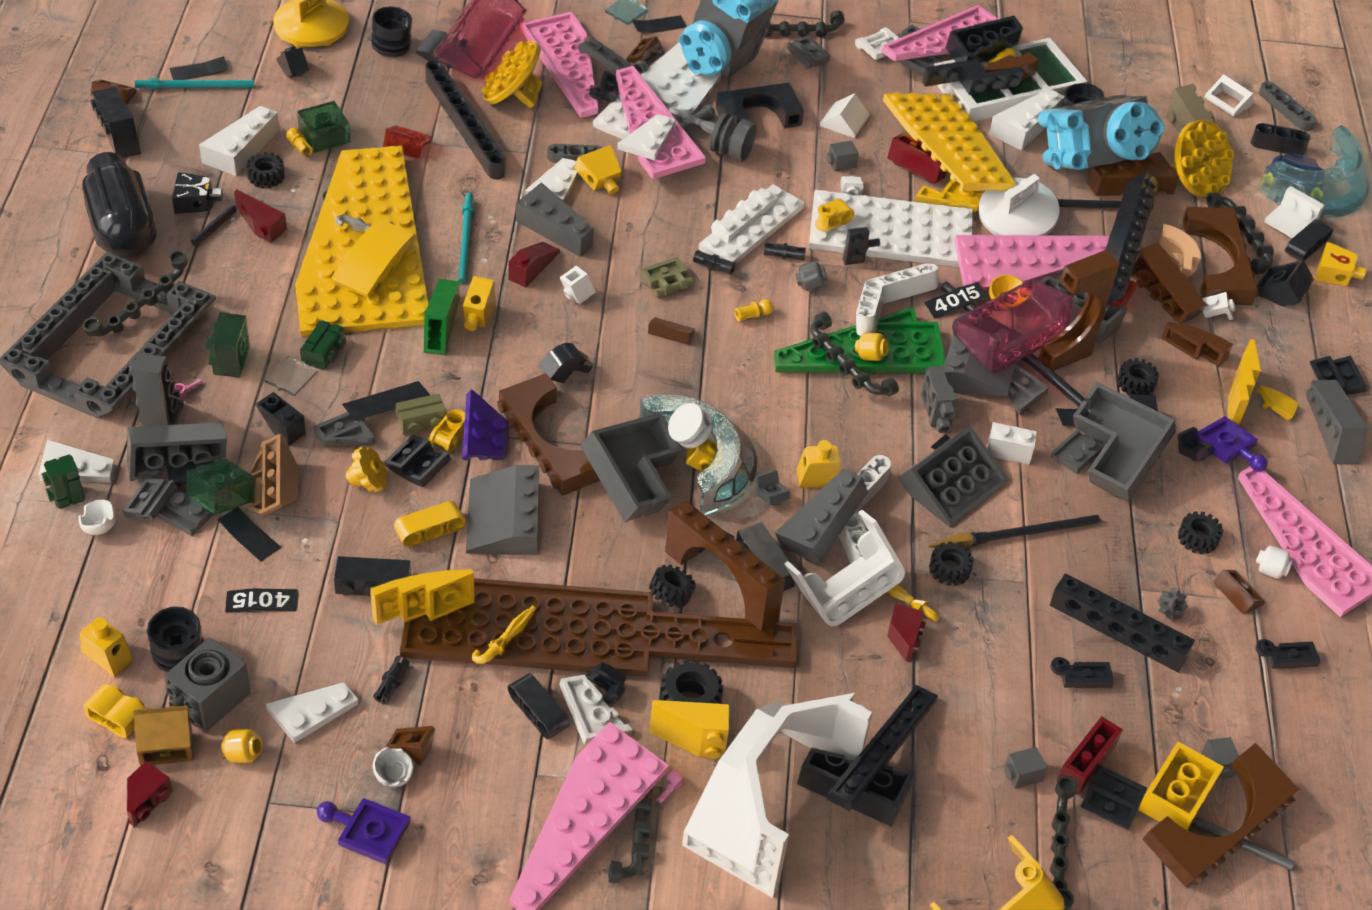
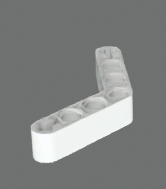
[856,264,938,336]
[839,455,891,564]

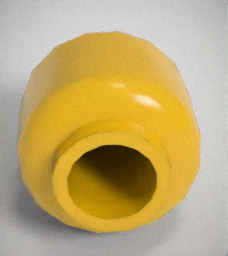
[855,333,889,361]
[221,729,263,763]

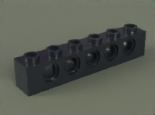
[1049,573,1195,673]

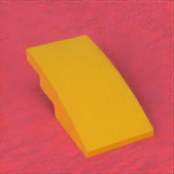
[331,218,415,298]
[1227,339,1261,425]
[370,569,474,625]

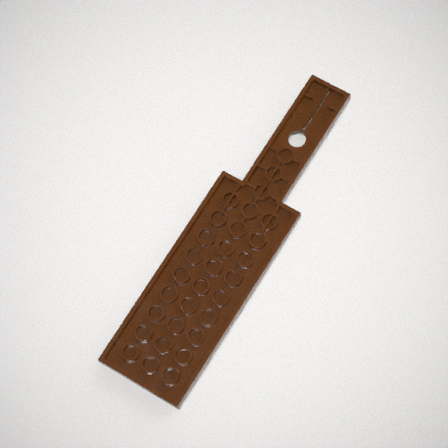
[400,574,797,677]

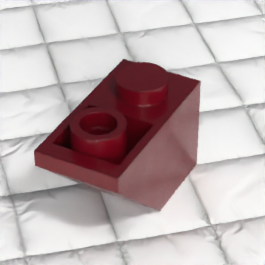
[887,604,926,662]
[127,761,172,827]

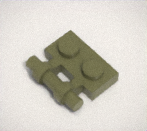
[641,257,694,297]

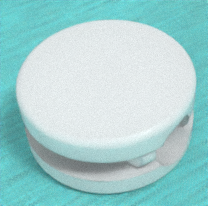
[668,403,712,448]

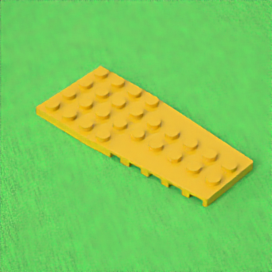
[883,92,1016,191]

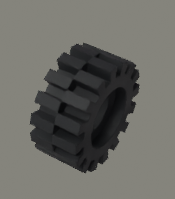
[246,152,285,188]
[1117,358,1159,395]
[1178,511,1223,554]
[929,541,974,586]
[649,565,696,608]

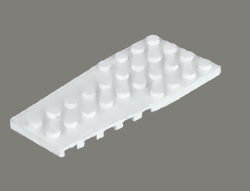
[593,43,722,139]

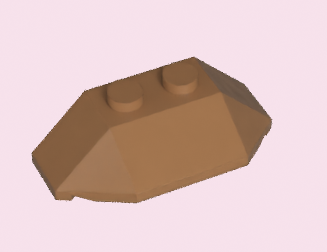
[248,433,298,516]

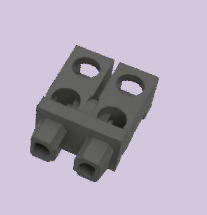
[921,365,958,433]

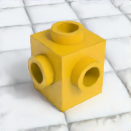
[686,439,723,475]

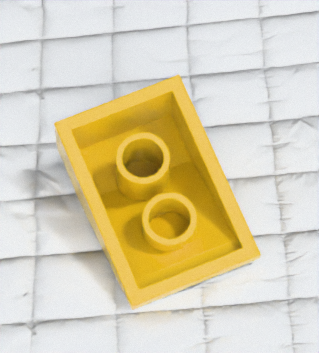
[649,700,729,759]

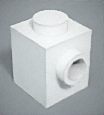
[560,266,596,304]

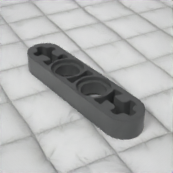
[1259,81,1316,131]

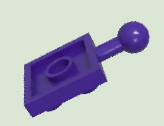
[1198,416,1268,472]
[317,798,411,864]

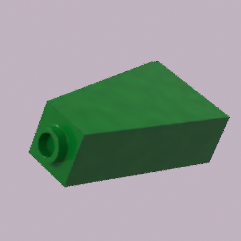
[424,279,460,355]

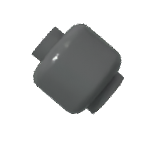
[795,261,827,291]

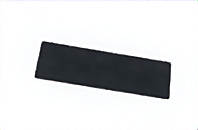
[342,381,430,421]

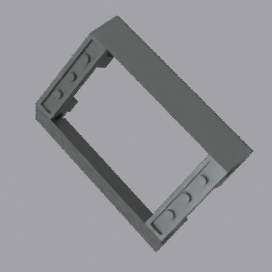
[0,252,216,418]

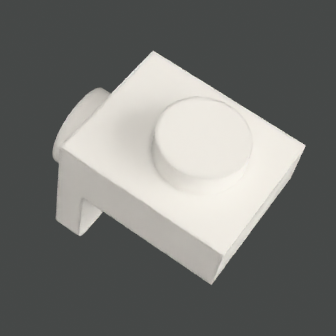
[1203,292,1236,320]

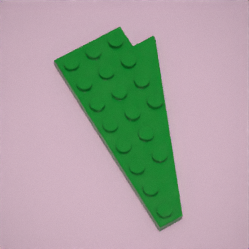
[773,308,946,373]

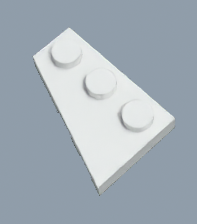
[617,114,676,160]
[525,158,579,202]
[38,440,115,483]
[559,675,633,745]
[265,682,359,743]

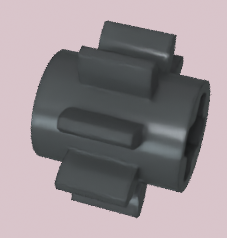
[1157,588,1188,619]

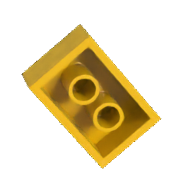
[1138,742,1224,830]

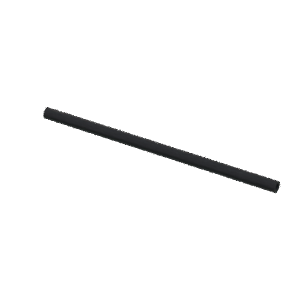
[941,281,1090,412]

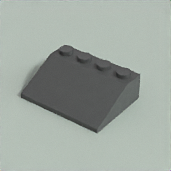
[944,314,1023,397]
[898,426,1009,527]
[466,465,539,555]

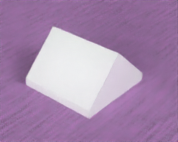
[820,93,870,138]

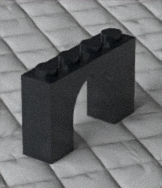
[715,82,804,128]

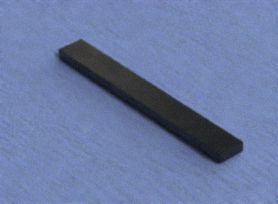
[827,685,938,811]

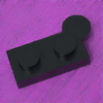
[589,70,619,102]
[1255,639,1320,669]
[1050,657,1114,688]

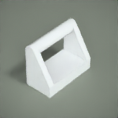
[1204,75,1254,117]

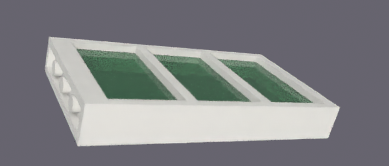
[934,38,1087,122]

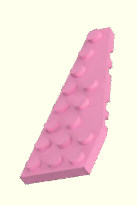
[881,5,999,61]
[520,12,598,118]
[616,66,706,179]
[954,235,1109,291]
[1238,467,1372,617]
[509,722,669,910]

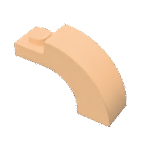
[1158,224,1201,280]

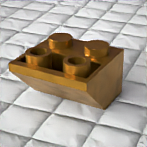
[134,706,193,766]

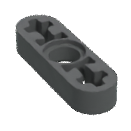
[547,144,602,163]

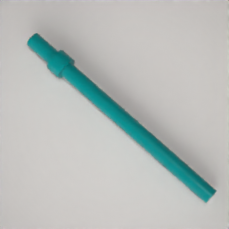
[135,78,254,90]
[458,193,475,285]

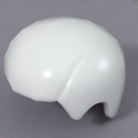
[79,499,116,535]
[373,747,414,787]

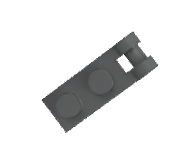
[578,37,631,74]

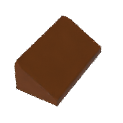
[626,36,662,64]
[91,79,137,104]
[648,317,695,345]
[1213,570,1265,614]

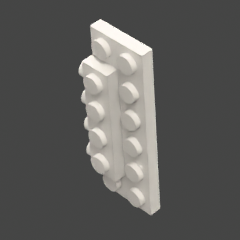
[699,184,805,264]

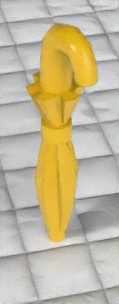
[887,584,940,622]
[472,606,536,664]

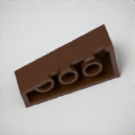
[1087,152,1179,196]
[1131,242,1207,324]

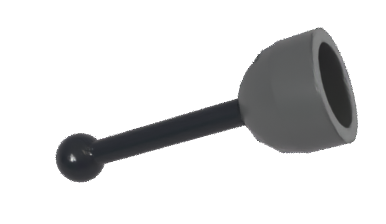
[632,50,665,75]

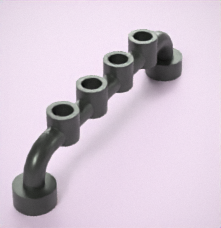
[765,10,845,37]
[1206,192,1274,275]
[82,250,188,337]
[810,311,899,397]
[1050,776,1078,910]
[608,788,653,883]

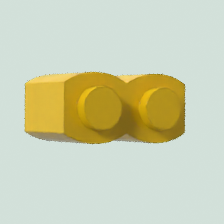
[83,684,145,739]

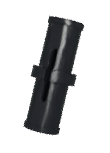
[764,242,806,261]
[693,250,736,275]
[373,656,410,704]

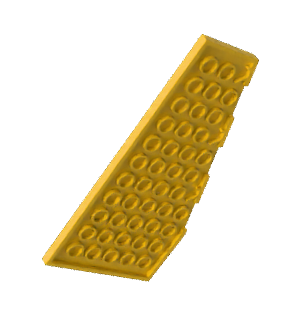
[295,146,428,337]

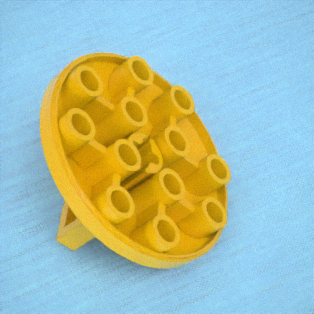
[273,0,349,48]
[481,41,543,108]
[1170,120,1234,198]

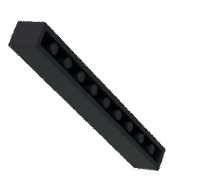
[1106,171,1158,305]

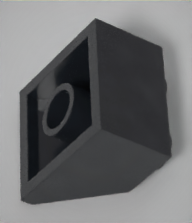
[1257,260,1314,306]

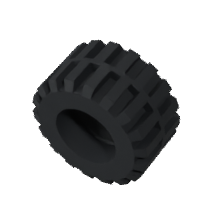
[659,660,723,704]

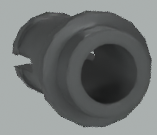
[694,105,715,127]

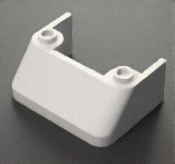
[784,510,905,626]

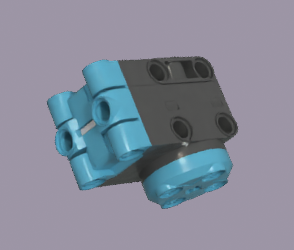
[679,0,778,78]
[1038,94,1164,170]

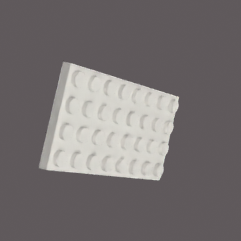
[808,190,973,268]

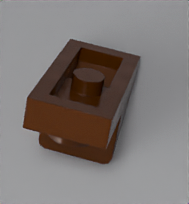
[386,726,435,766]

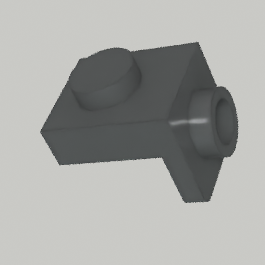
[756,469,791,505]

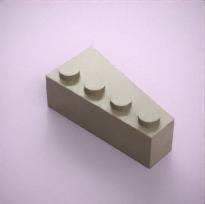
[1166,83,1231,147]

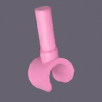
[175,379,203,400]
[656,769,683,804]

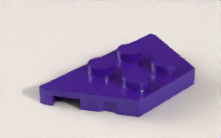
[462,389,508,460]

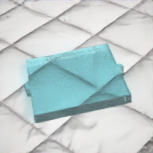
[605,0,649,25]

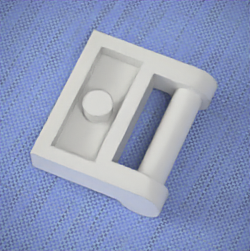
[855,27,899,60]

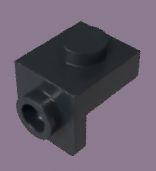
[1178,427,1214,461]
[586,662,626,705]

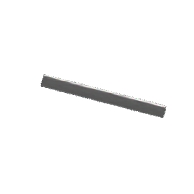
[1192,817,1295,871]

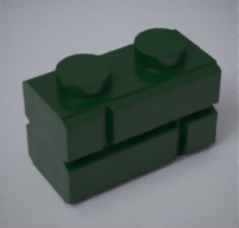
[300,320,346,370]
[41,454,85,509]

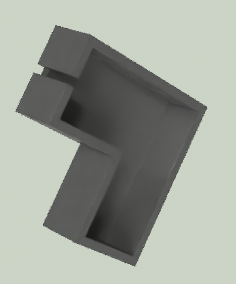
[1073,381,1176,502]
[580,413,683,522]

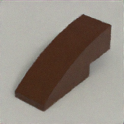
[983,52,1039,80]
[1161,322,1233,367]

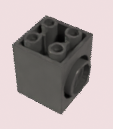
[164,637,251,732]

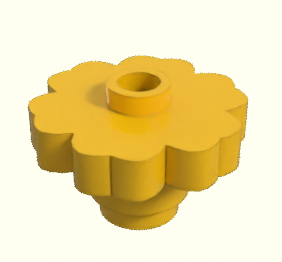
[346,446,388,492]

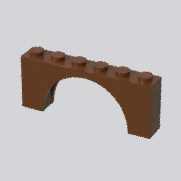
[1182,206,1259,306]
[1038,250,1120,371]
[497,373,600,496]
[665,501,785,632]
[1142,743,1299,887]

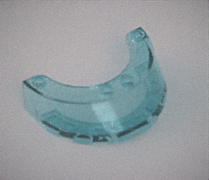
[1258,125,1369,218]

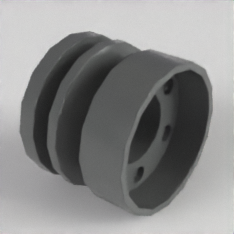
[710,112,757,162]

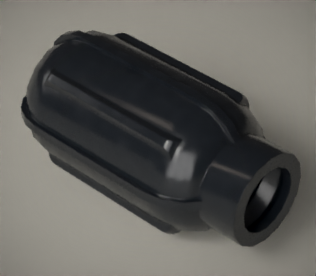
[82,152,156,259]

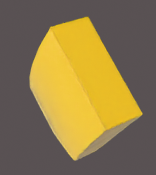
[1256,385,1299,421]

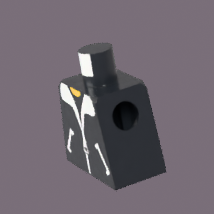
[172,172,223,214]

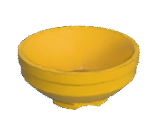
[989,275,1027,309]

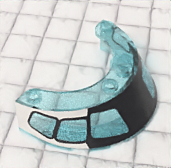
[639,394,757,515]

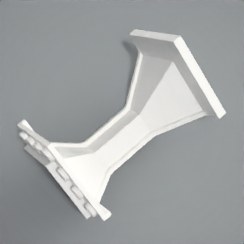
[682,693,873,898]

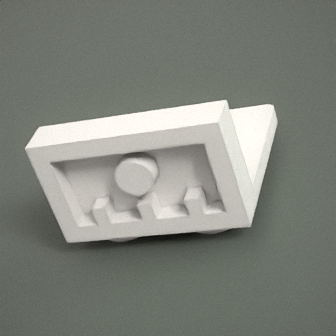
[1264,186,1324,238]

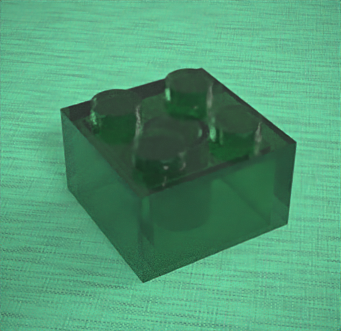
[297,101,351,153]
[206,312,250,378]
[186,458,255,515]

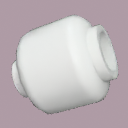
[1255,545,1293,579]

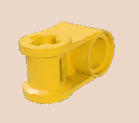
[815,198,855,231]
[429,409,465,453]

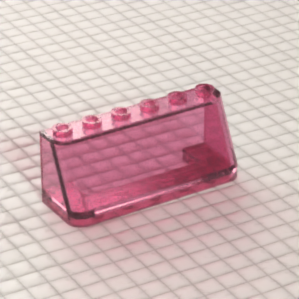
[432,0,527,79]
[952,278,1073,374]

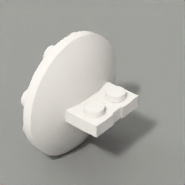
[979,174,1060,235]

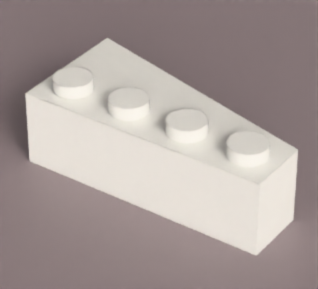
[989,89,1064,150]
[199,106,279,176]

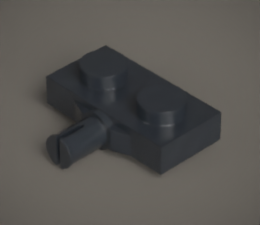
[843,227,880,265]

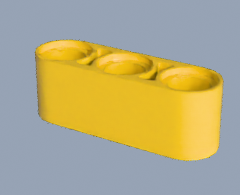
[394,501,466,547]

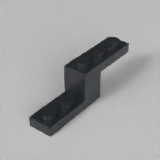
[923,59,1024,95]

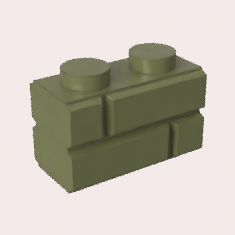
[395,394,447,435]

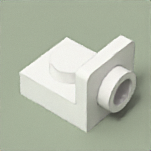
[840,176,864,195]

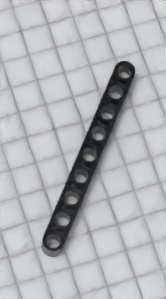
[425,60,505,179]

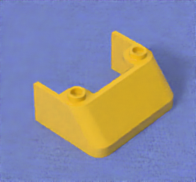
[930,835,1065,910]

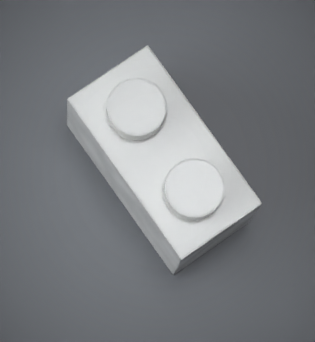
[987,422,1037,465]

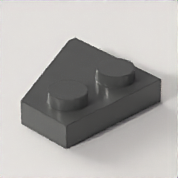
[1008,364,1049,414]
[313,412,375,447]

